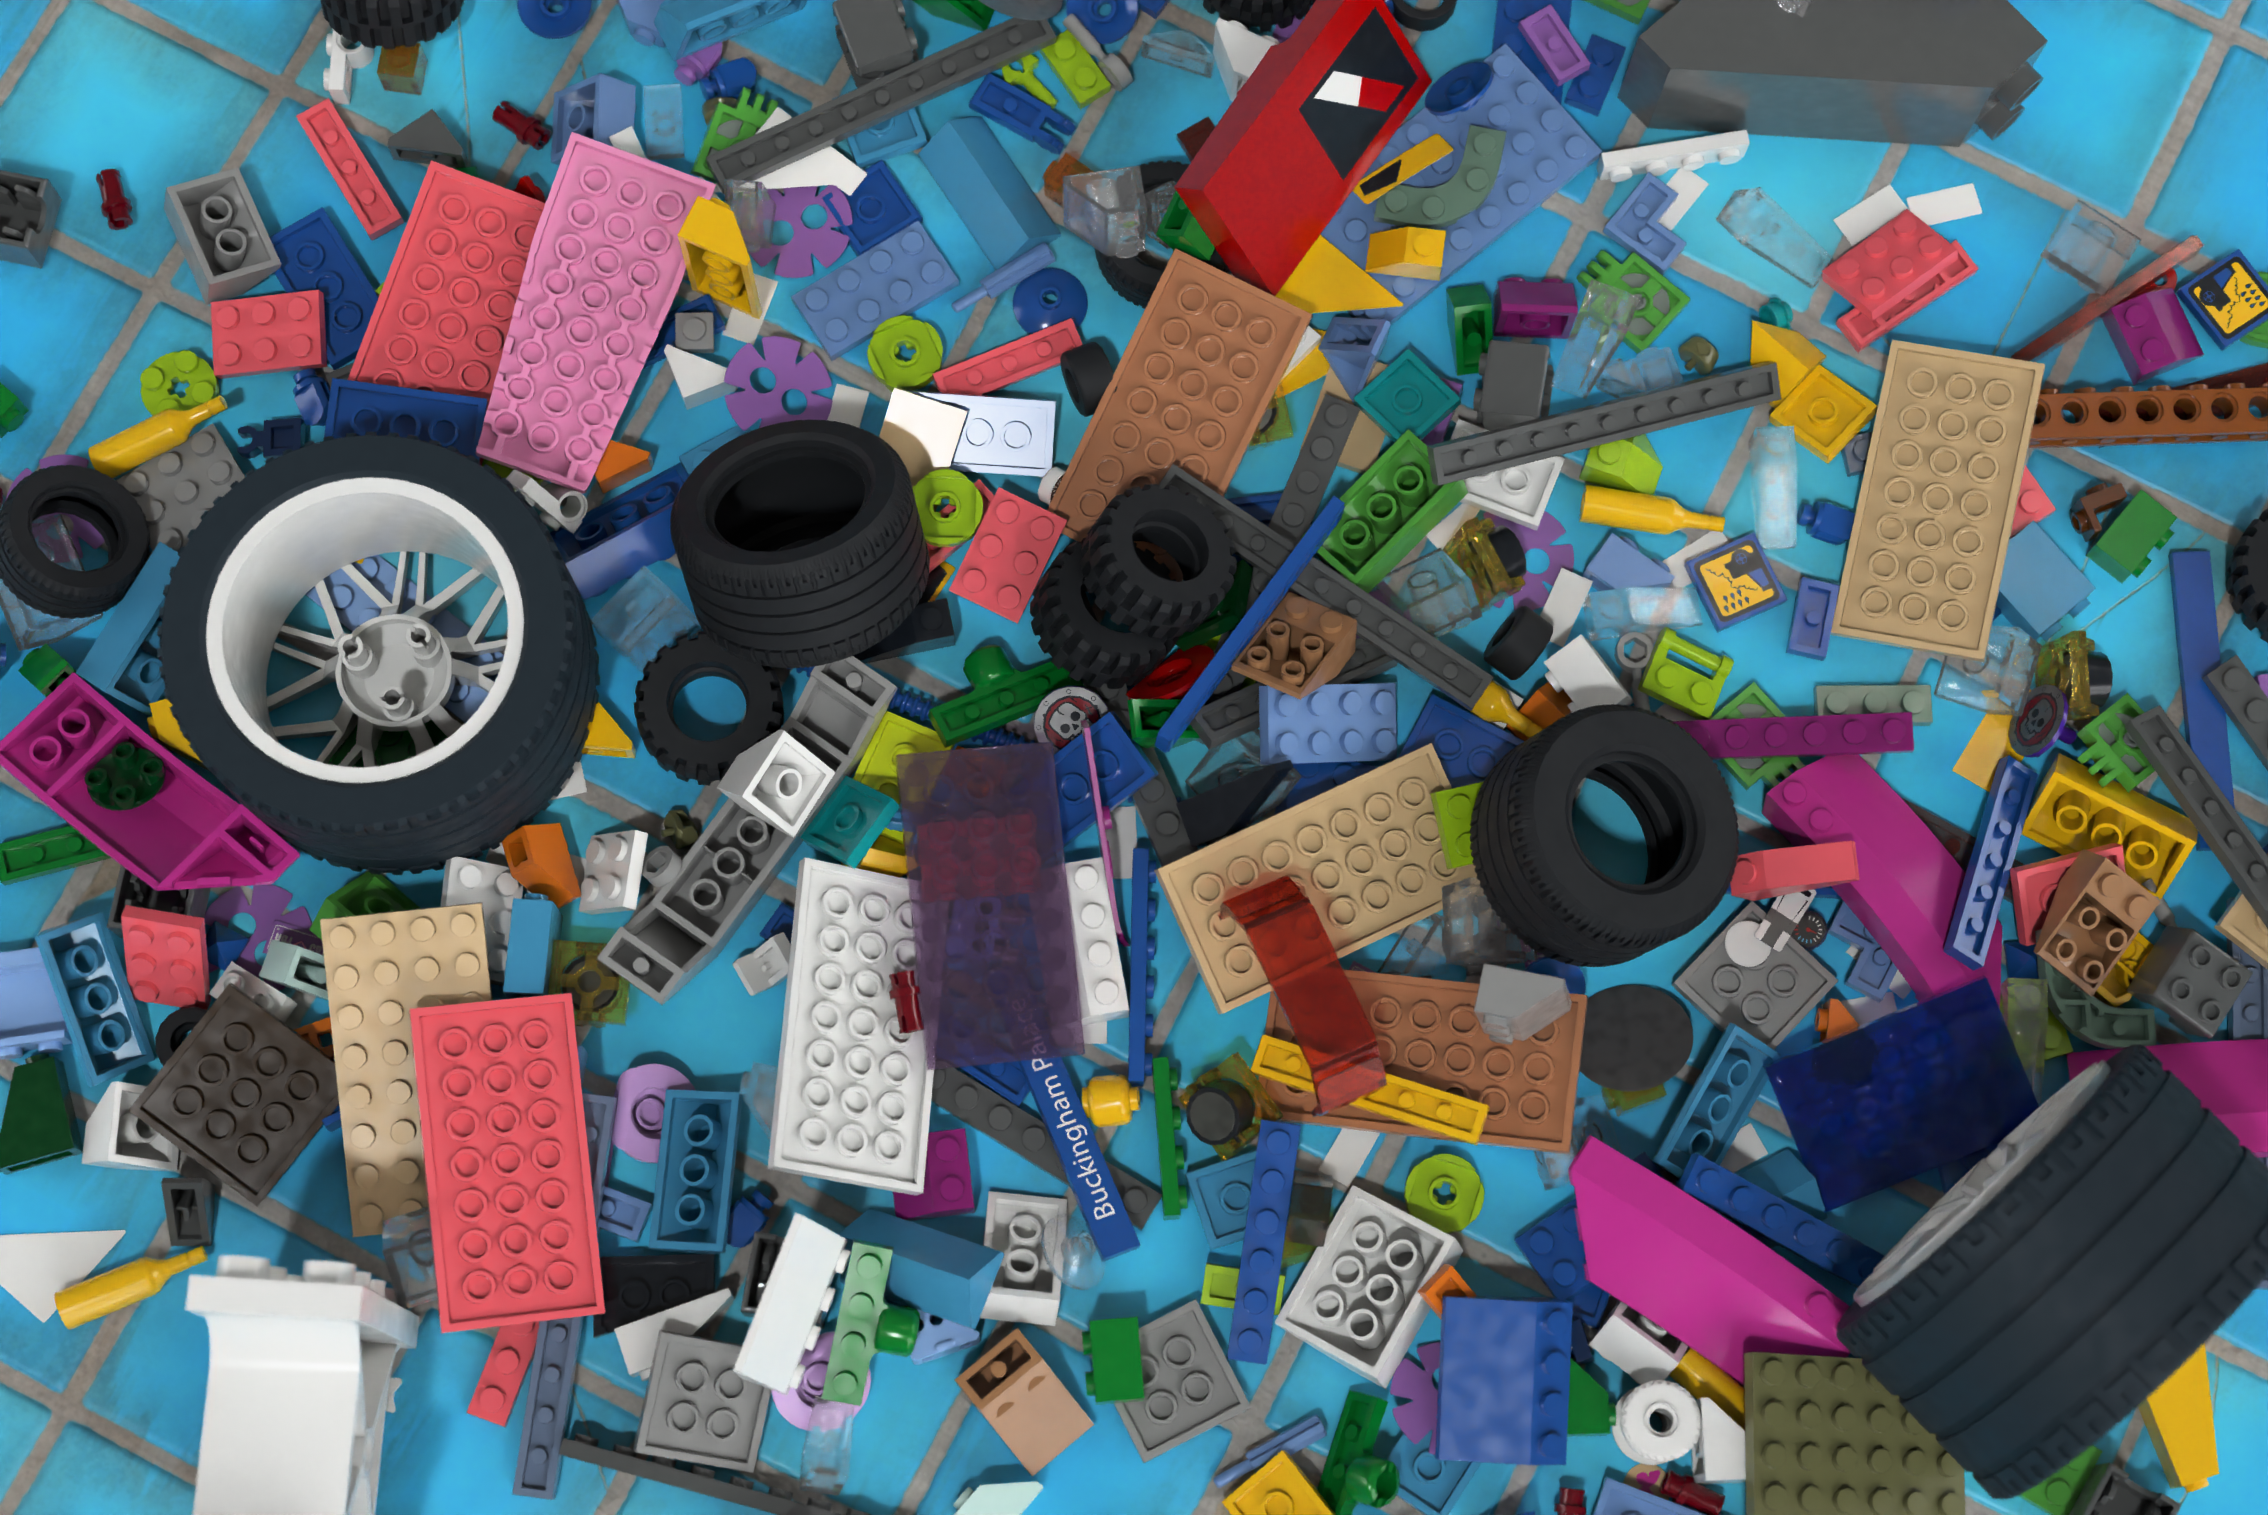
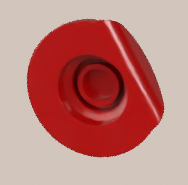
[1125,645,1215,700]

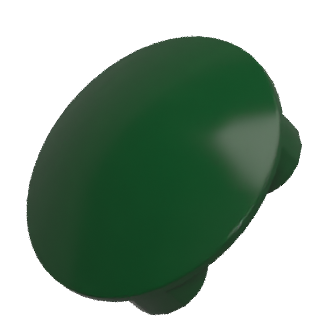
[84,742,166,811]

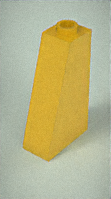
[2138,1343,2219,1493]

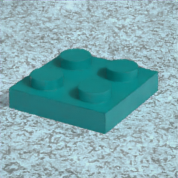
[1353,349,1461,443]
[800,776,901,869]

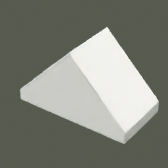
[664,344,738,410]

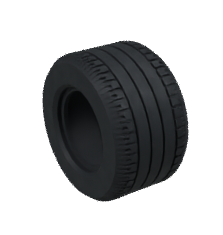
[670,419,930,668]
[1470,704,1739,967]

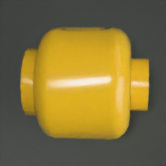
[1082,1074,1140,1127]

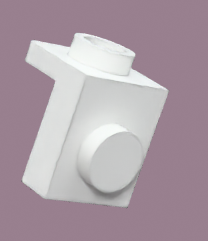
[733,932,791,996]

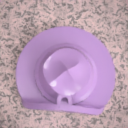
[612,1064,695,1163]
[771,1331,871,1432]

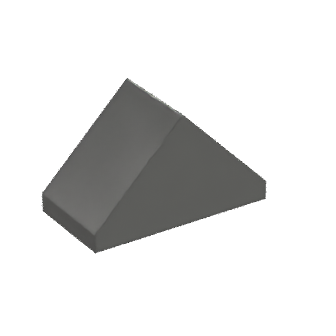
[387,109,468,168]
[161,1178,215,1246]

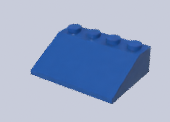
[1435,1296,1573,1465]

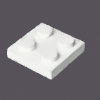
[579,830,648,915]

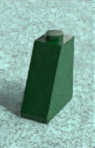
[0,1054,83,1175]

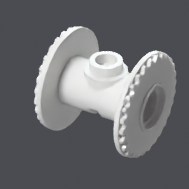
[1611,1380,1701,1465]

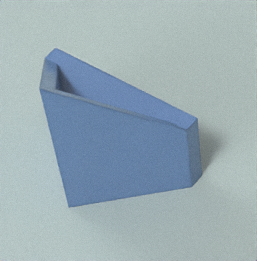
[1318,317,1391,406]

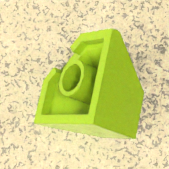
[1579,434,1663,495]

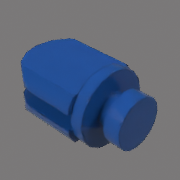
[699,57,757,100]
[293,368,331,426]
[1796,502,1855,545]
[727,1189,774,1248]

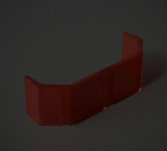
[1218,875,1387,1117]

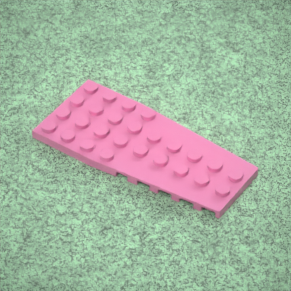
[476,132,716,494]

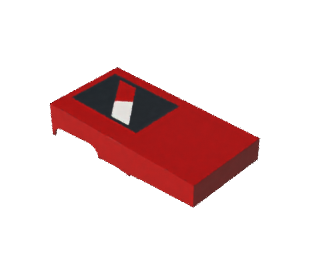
[1174,0,1432,296]

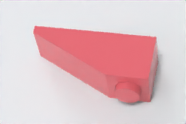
[1730,841,1860,901]

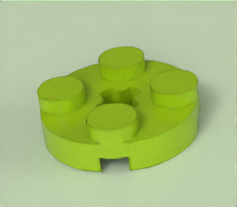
[867,315,943,392]
[140,350,220,422]
[912,469,983,547]
[1404,1154,1484,1234]

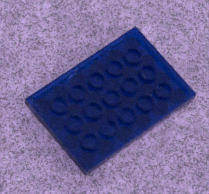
[1763,975,2039,1213]

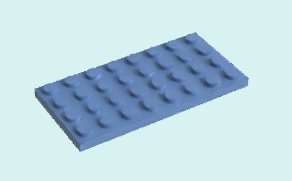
[1320,43,1602,326]

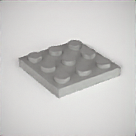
[116,423,245,552]
[1672,901,1839,1050]
[1089,1299,1251,1463]
[633,1330,771,1473]

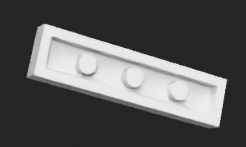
[1596,130,1750,182]

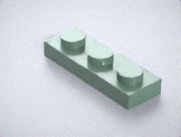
[1813,685,1933,726]

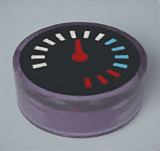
[1791,911,1828,951]

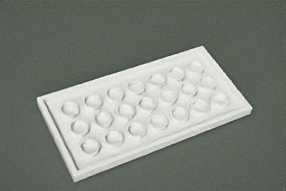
[768,857,949,1196]

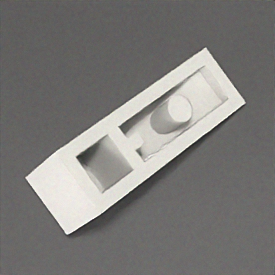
[614,1288,735,1381]

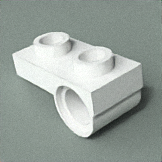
[323,29,374,105]
[506,469,588,534]
[209,961,297,1023]

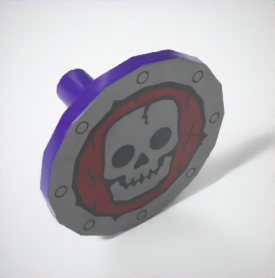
[2009,684,2077,758]
[1034,685,1109,756]

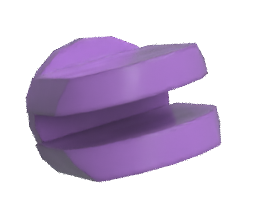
[674,42,722,86]

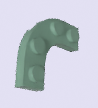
[1374,125,1507,229]
[2035,929,2157,1049]

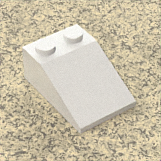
[980,1191,1067,1326]

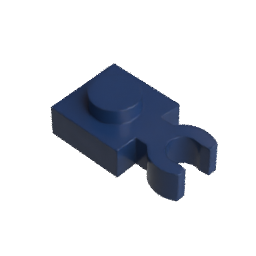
[237,418,306,460]

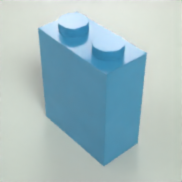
[1996,520,2096,645]
[503,893,563,999]

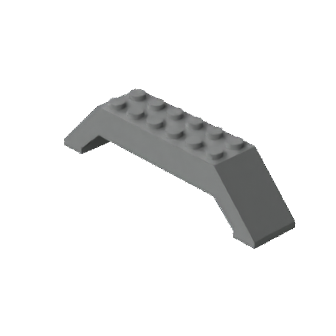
[597,656,897,1005]

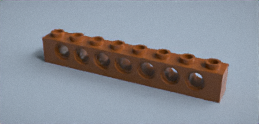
[2029,383,2268,448]

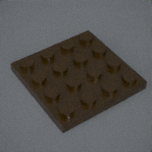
[128,982,339,1207]

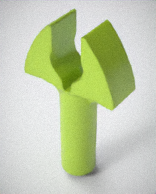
[1001,54,1057,109]

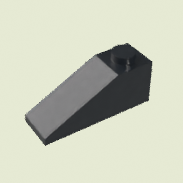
[853,598,955,664]
[1176,760,1293,848]

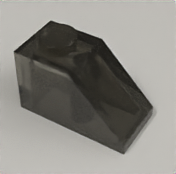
[1284,1170,1333,1247]

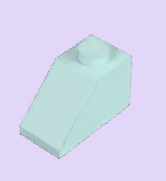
[259,939,328,1000]
[953,1481,1044,1515]

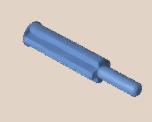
[952,242,1055,313]
[1213,1414,1327,1488]

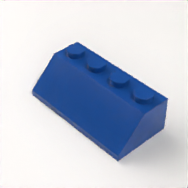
[550,463,689,600]

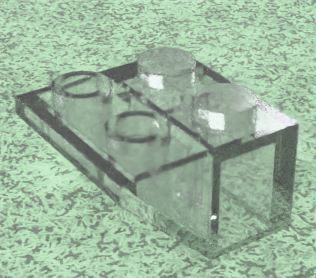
[590,565,702,675]

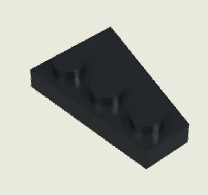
[593,1254,715,1339]

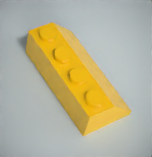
[677,196,762,319]
[2022,753,2198,899]

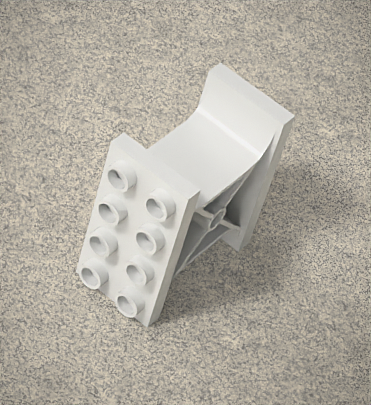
[185,1255,419,1515]

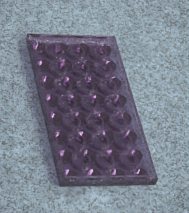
[895,742,1085,1071]

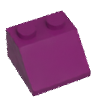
[1493,277,1578,339]
[2102,288,2204,386]
[893,1128,975,1221]

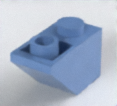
[1582,533,1675,601]

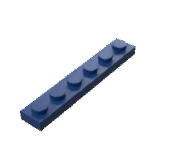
[1943,755,2038,971]
[1128,848,1156,1087]
[1227,1119,1301,1365]
[1677,1153,1885,1288]

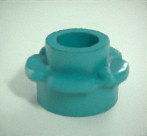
[1759,297,1793,330]

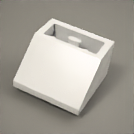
[1213,18,1280,101]

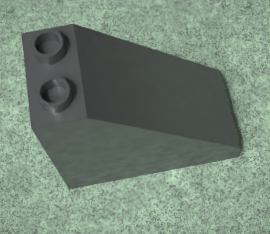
[1618,0,2048,147]

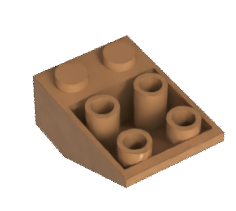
[1232,592,1357,700]
[2034,849,2161,997]
[955,1328,1094,1477]

